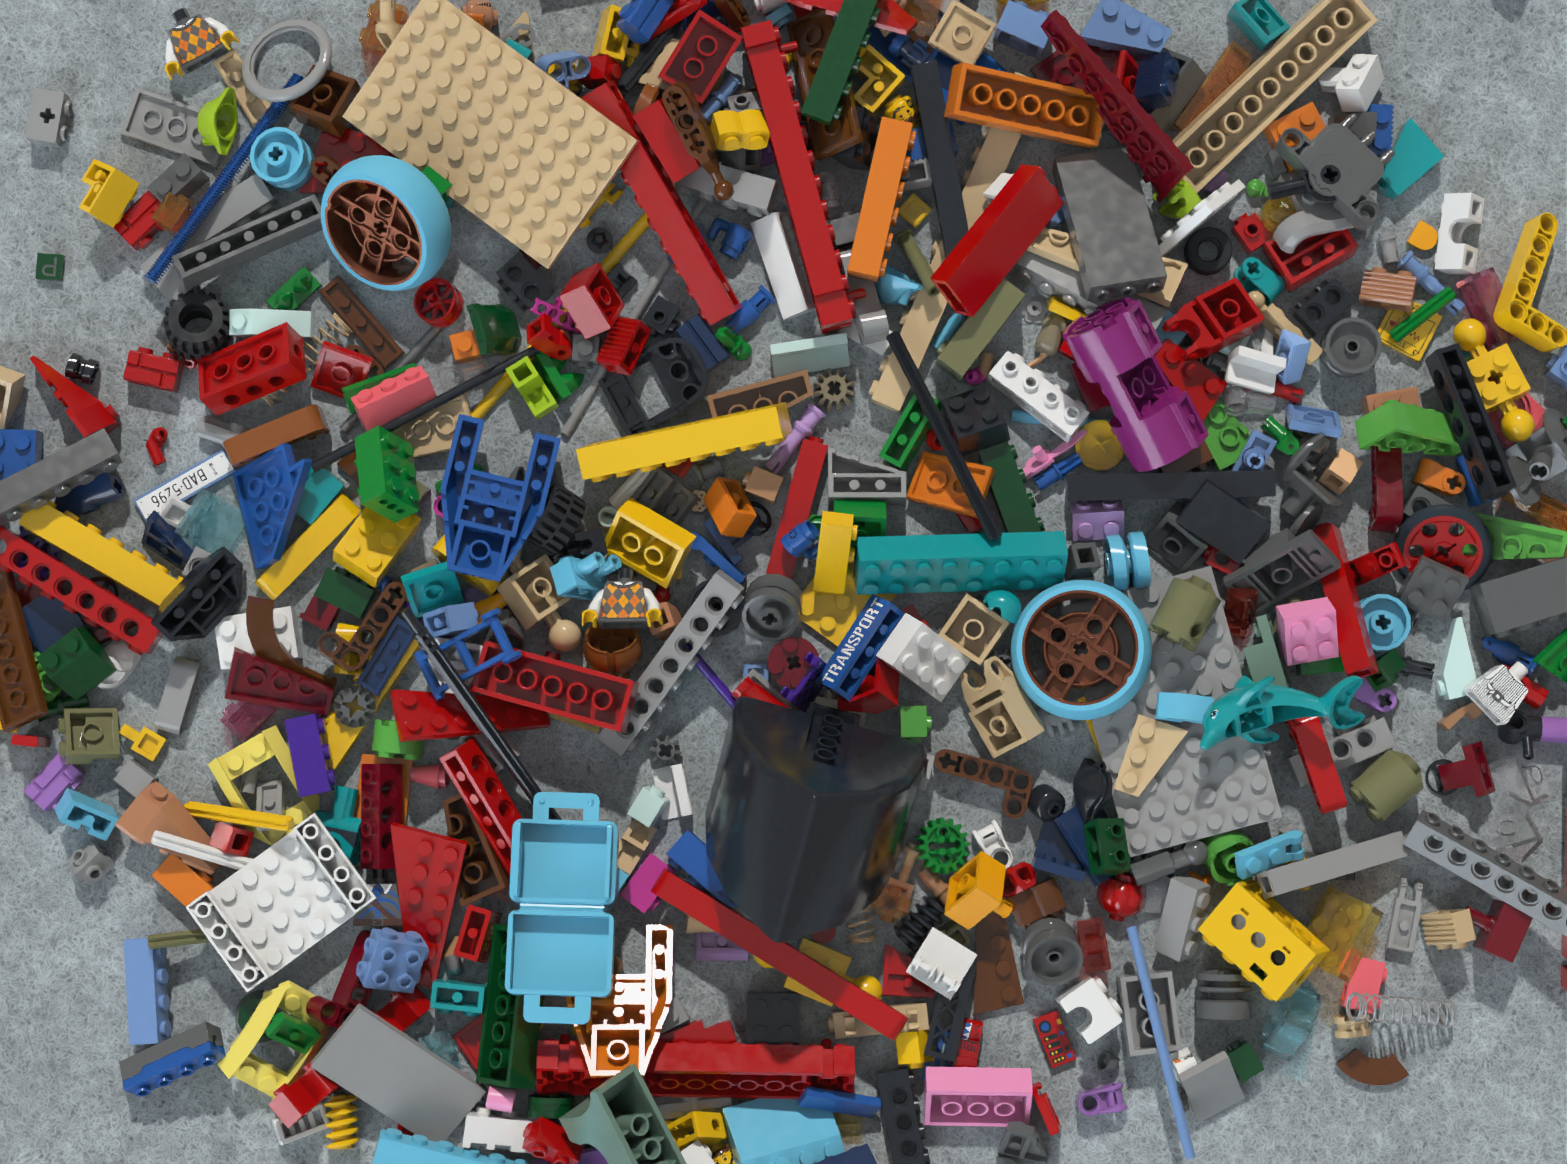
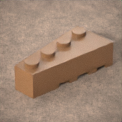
[707,369,813,418]

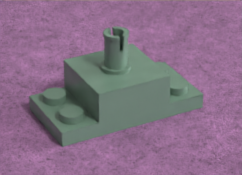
[1240,614,1291,688]

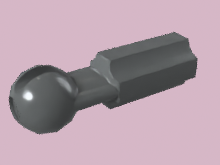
[1130,840,1208,886]

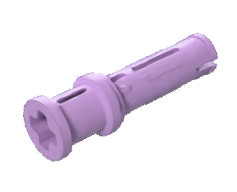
[764,401,827,475]

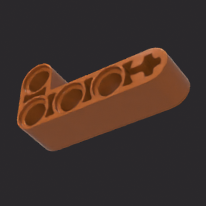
[223,404,331,467]

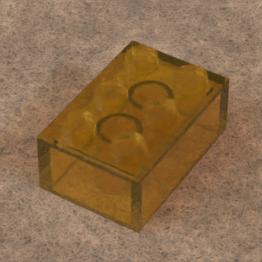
[1307,886,1384,983]

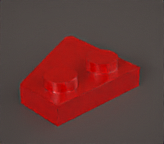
[882,944,935,999]

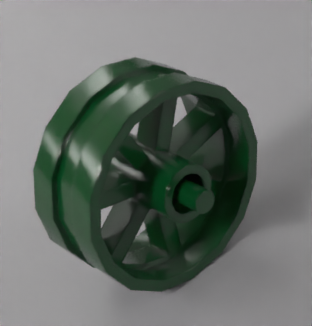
[528,1094,575,1122]

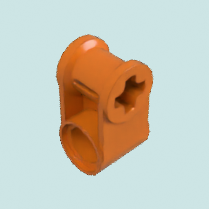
[1412,458,1466,497]

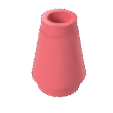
[410,764,450,789]

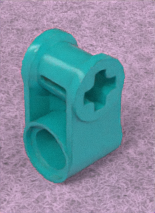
[1233,257,1285,306]

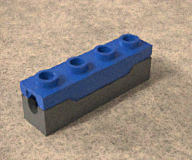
[119,1022,226,1097]

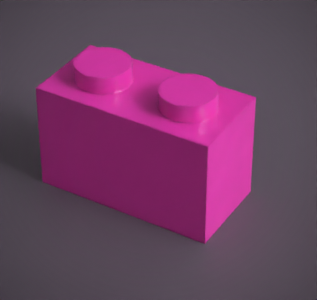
[619,852,676,913]

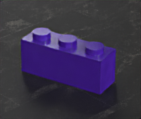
[284,714,337,797]

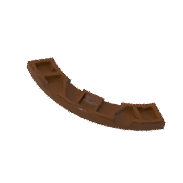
[246,596,337,704]

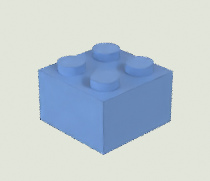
[993,0,1049,60]

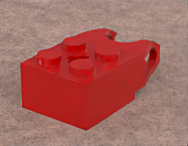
[1161,277,1265,361]

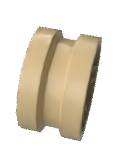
[1333,1012,1372,1038]

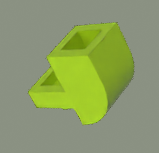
[505,356,559,420]

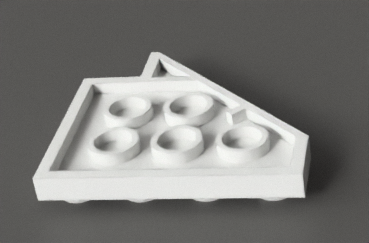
[1159,179,1245,257]

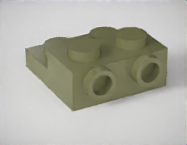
[58,708,120,765]

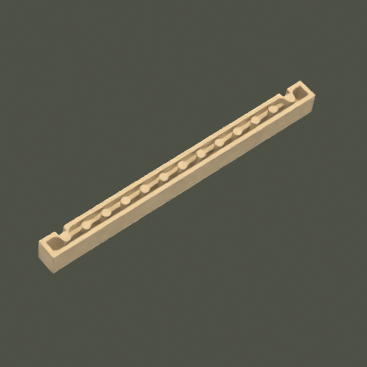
[868,71,1027,414]

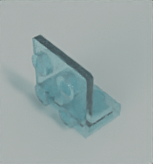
[175,488,245,553]

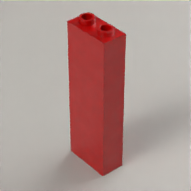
[930,164,1064,317]

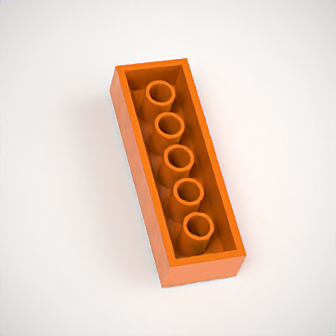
[944,63,1103,149]
[847,116,916,283]

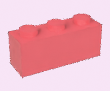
[351,365,437,431]

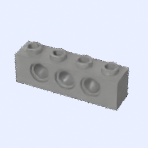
[1285,715,1397,787]

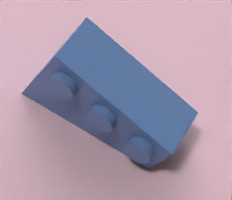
[1080,0,1173,57]

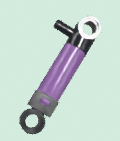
[1497,710,1567,760]

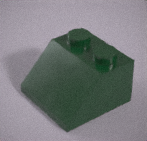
[36,627,117,700]

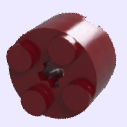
[768,637,819,689]

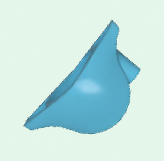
[874,264,924,305]

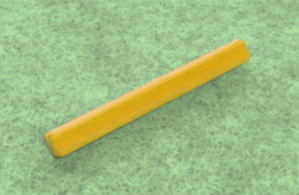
[184,801,294,832]

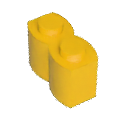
[710,109,770,151]

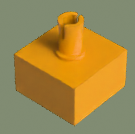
[944,851,1013,930]

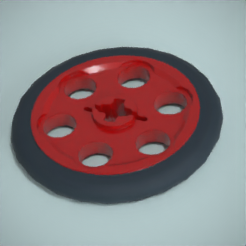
[1394,504,1493,590]

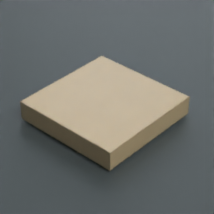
[927,0,997,65]

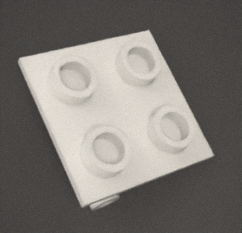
[906,927,977,1000]

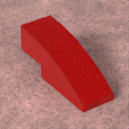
[658,1018,737,1044]

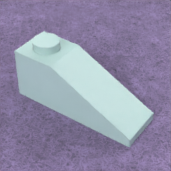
[229,309,314,339]
[1436,617,1476,700]

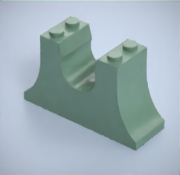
[559,1064,687,1164]

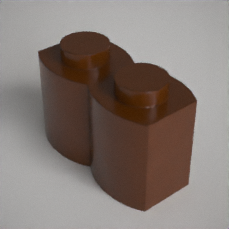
[1006,877,1067,930]

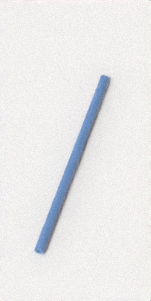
[1127,925,1196,1159]

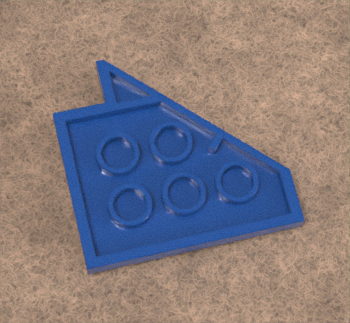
[232,443,312,570]

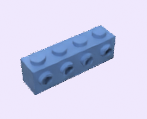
[124,938,172,1045]

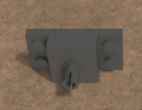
[1223,528,1341,615]

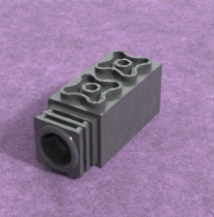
[1469,557,1567,638]

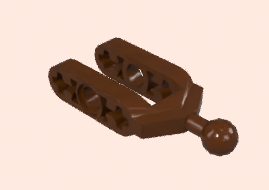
[662,82,734,201]

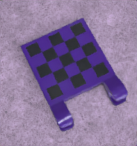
[780,651,826,712]

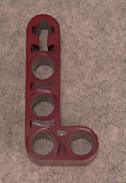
[1368,446,1403,533]
[306,929,373,1028]

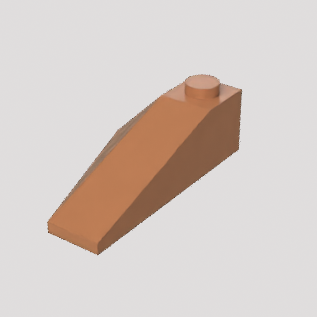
[115,780,221,875]

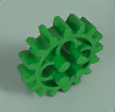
[914,817,970,875]

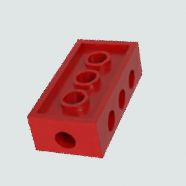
[198,322,306,416]

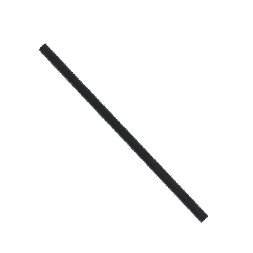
[311,346,541,473]

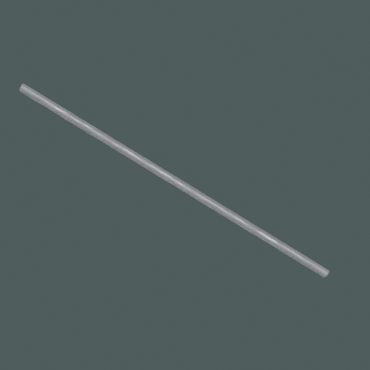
[560,162,721,437]

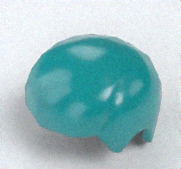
[983,590,1022,624]

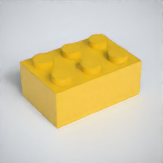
[605,498,697,589]
[332,507,421,589]

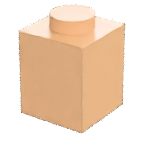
[1318,448,1363,495]

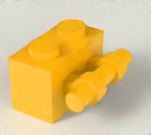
[592,4,641,69]

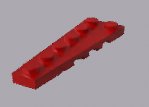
[390,689,550,742]

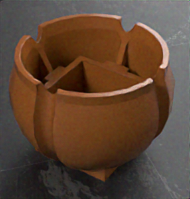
[583,622,642,677]

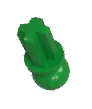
[715,326,752,361]

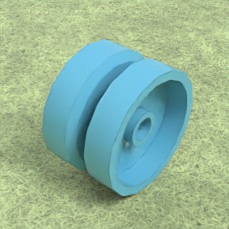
[250,127,315,191]
[1104,531,1151,591]
[1360,594,1411,652]

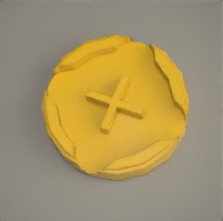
[1075,419,1124,471]

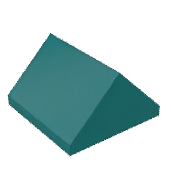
[1227,0,1290,52]

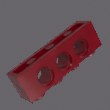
[360,763,403,869]

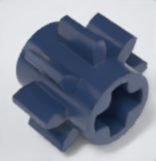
[899,38,931,70]

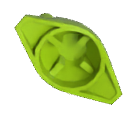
[197,87,238,156]

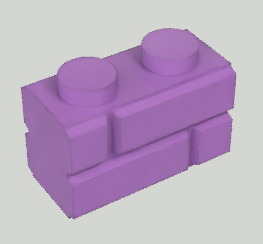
[23,752,86,812]

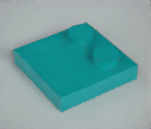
[401,561,465,618]

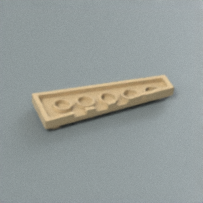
[1026,227,1188,307]

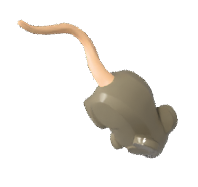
[1028,312,1066,368]

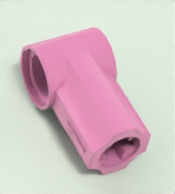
[486,1085,516,1113]

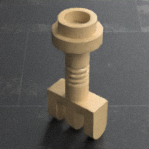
[884,841,921,902]

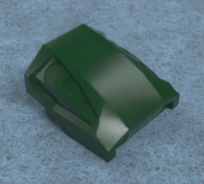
[466,303,522,357]

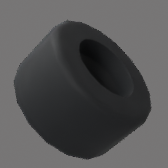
[1184,227,1233,276]

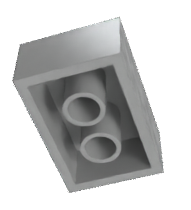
[1116,969,1182,1056]

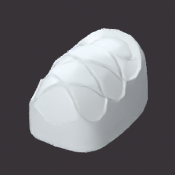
[97,639,142,689]

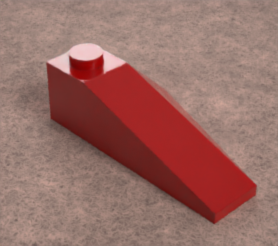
[30,356,121,438]

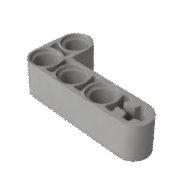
[839,248,889,345]

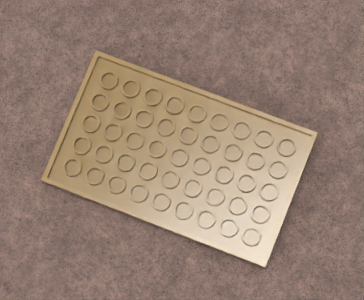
[342,0,639,269]

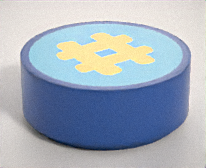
[888,33,910,58]

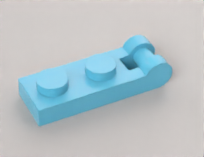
[1234,830,1304,880]

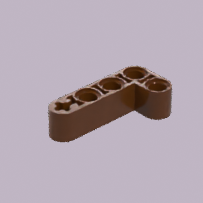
[317,582,407,672]
[933,749,1033,819]

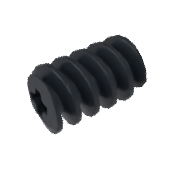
[893,896,946,953]

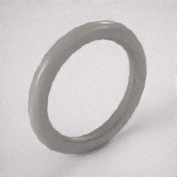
[242,19,332,102]

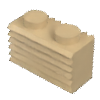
[1420,908,1476,950]

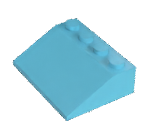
[722,1098,844,1164]

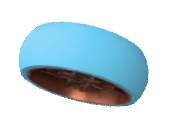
[321,155,451,291]
[1011,580,1152,720]

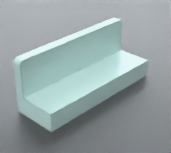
[770,333,850,377]

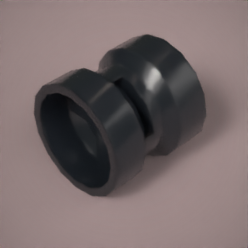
[65,353,100,386]

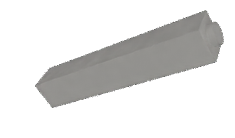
[1256,831,1410,899]

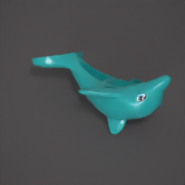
[1200,675,1365,750]

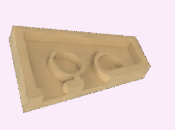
[1113,714,1189,797]

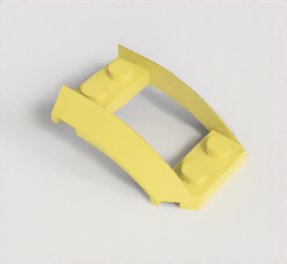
[208,725,320,846]
[217,980,330,1100]

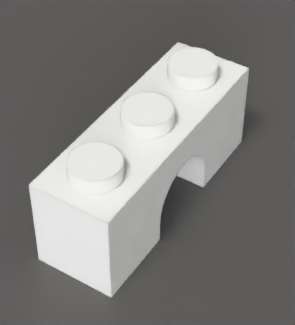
[1434,193,1485,275]

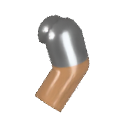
[443,935,464,976]

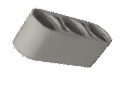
[154,656,202,735]

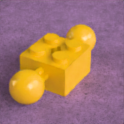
[1453,318,1535,442]
[753,937,883,1007]

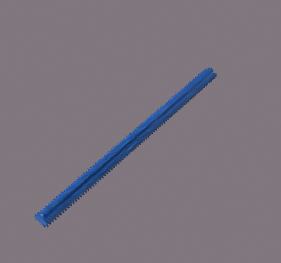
[145,73,304,285]

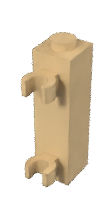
[828,1001,929,1039]

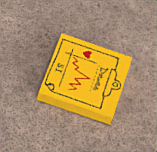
[1377,302,1443,363]

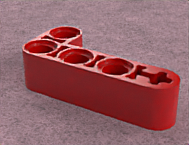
[1285,716,1347,815]

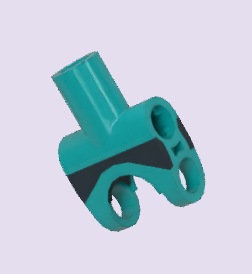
[315,785,361,866]

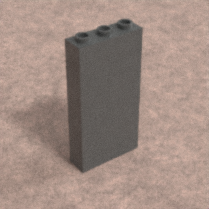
[1052,147,1167,301]

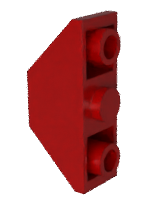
[1349,541,1406,587]

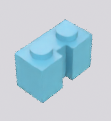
[55,788,119,841]

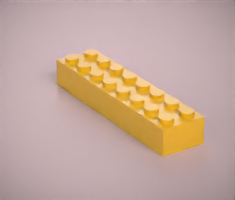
[576,402,792,483]

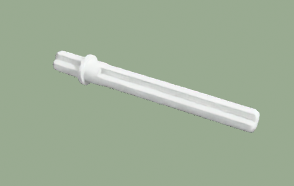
[151,830,253,870]

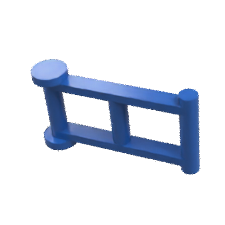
[414,608,522,701]

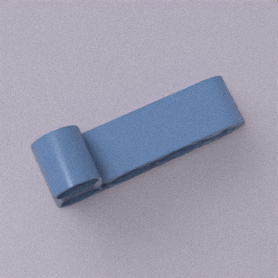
[536,50,591,89]

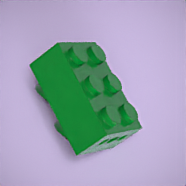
[354,425,419,523]

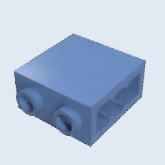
[356,928,429,993]

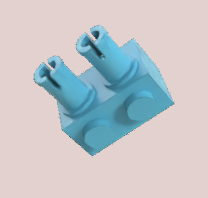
[550,552,622,601]

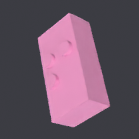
[924,1067,1033,1127]

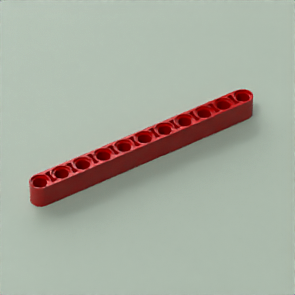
[650,868,909,1041]

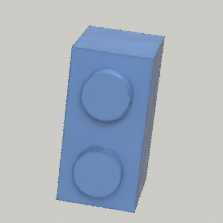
[422,602,479,638]

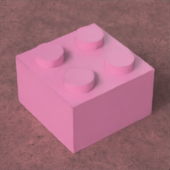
[1276,597,1339,666]

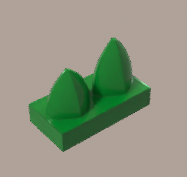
[266,266,322,311]
[532,352,584,405]
[264,1011,322,1055]

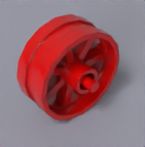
[413,278,464,328]

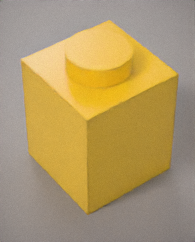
[896,1029,934,1069]

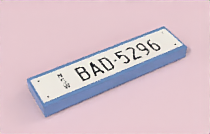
[134,449,237,522]

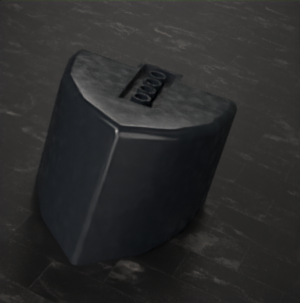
[705,696,927,943]

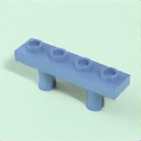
[1231,429,1277,503]

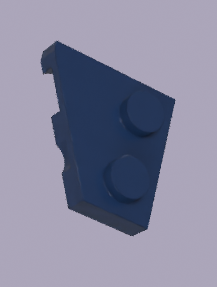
[141,510,193,571]

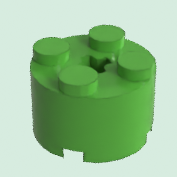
[372,719,425,761]
[1200,829,1254,886]

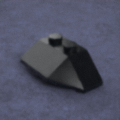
[151,546,243,641]

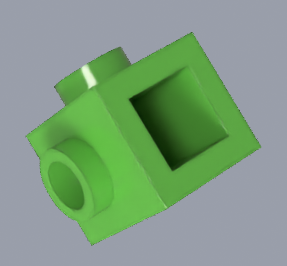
[899,706,932,742]

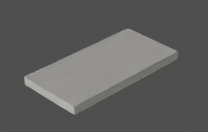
[311,1003,486,1142]

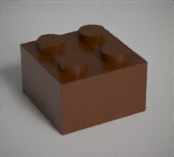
[288,64,361,138]

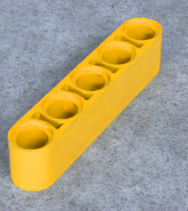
[254,492,361,600]

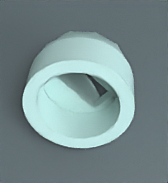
[598,505,618,527]

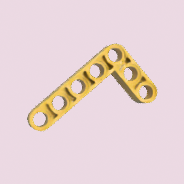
[1493,212,1567,353]

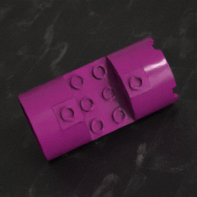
[1063,297,1209,472]

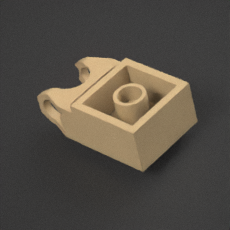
[960,655,1046,759]

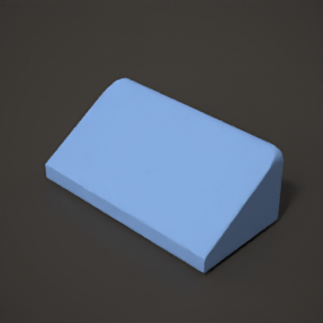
[1275,329,1311,385]

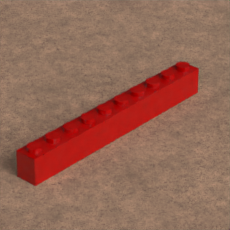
[581,80,742,326]

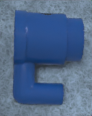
[706,218,754,261]
[781,520,820,560]

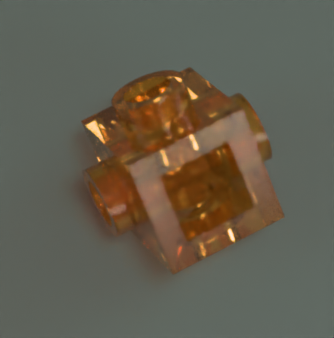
[871,884,911,923]

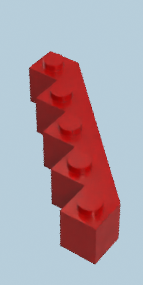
[268,985,431,1129]

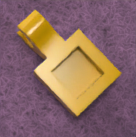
[119,724,168,762]

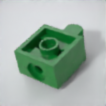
[808,499,887,560]

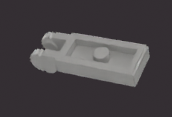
[1385,877,1423,954]

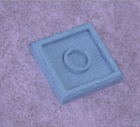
[1285,403,1342,438]

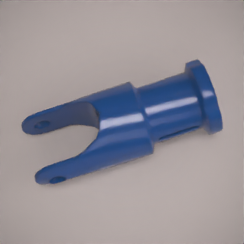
[724,285,777,334]
[1480,636,1537,677]

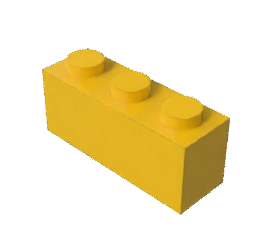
[813,511,858,594]

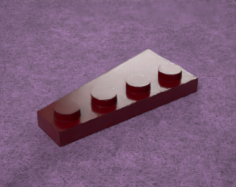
[224,647,334,715]

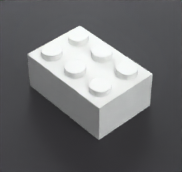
[215,606,303,670]
[876,613,970,702]

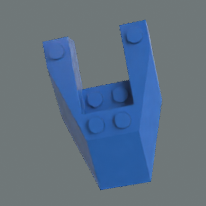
[441,414,561,582]

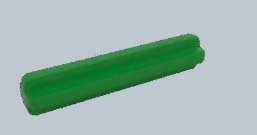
[1389,287,1456,343]

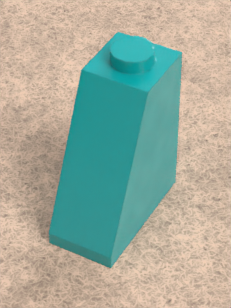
[1378,118,1445,200]

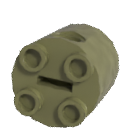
[1148,575,1221,653]
[1348,749,1424,823]

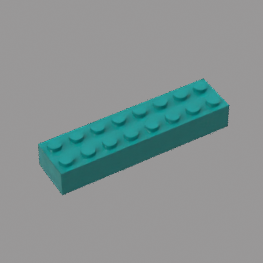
[854,531,1068,595]

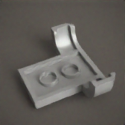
[1273,171,1373,254]

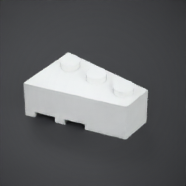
[462,1106,538,1153]

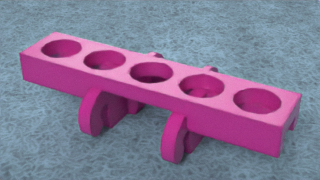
[530,295,583,335]

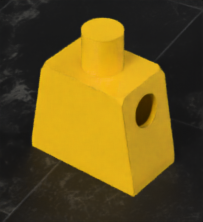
[667,1111,728,1152]

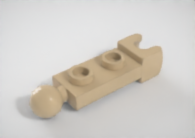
[1248,291,1323,368]

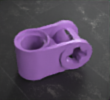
[1353,677,1397,713]
[1075,1082,1128,1116]

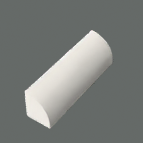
[750,212,816,320]

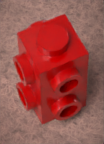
[522,1117,583,1164]

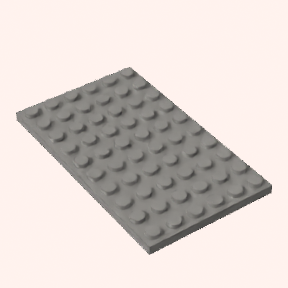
[1060,566,1282,858]

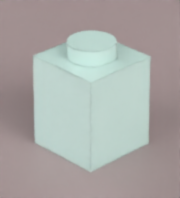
[627,785,670,827]

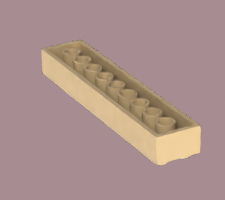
[1172,0,1378,193]

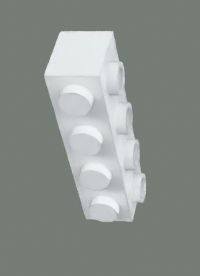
[987,351,1090,443]

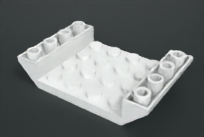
[186,813,376,992]

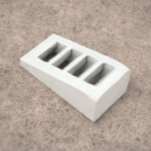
[271,1102,330,1146]

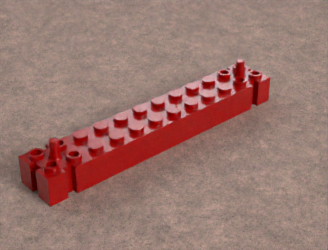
[741,20,866,334]
[536,1034,855,1099]

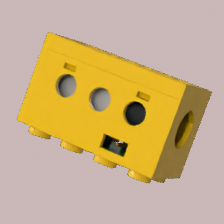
[1198,879,1330,1002]

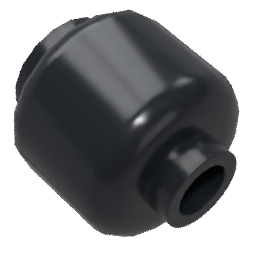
[1027,784,1066,822]

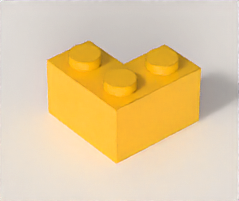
[854,44,905,114]
[78,159,140,228]

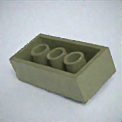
[935,278,1026,383]

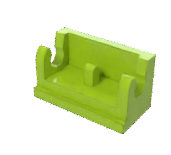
[1152,180,1202,219]

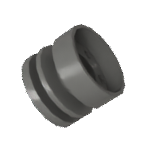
[1196,968,1252,1020]

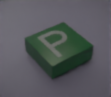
[35,253,65,281]

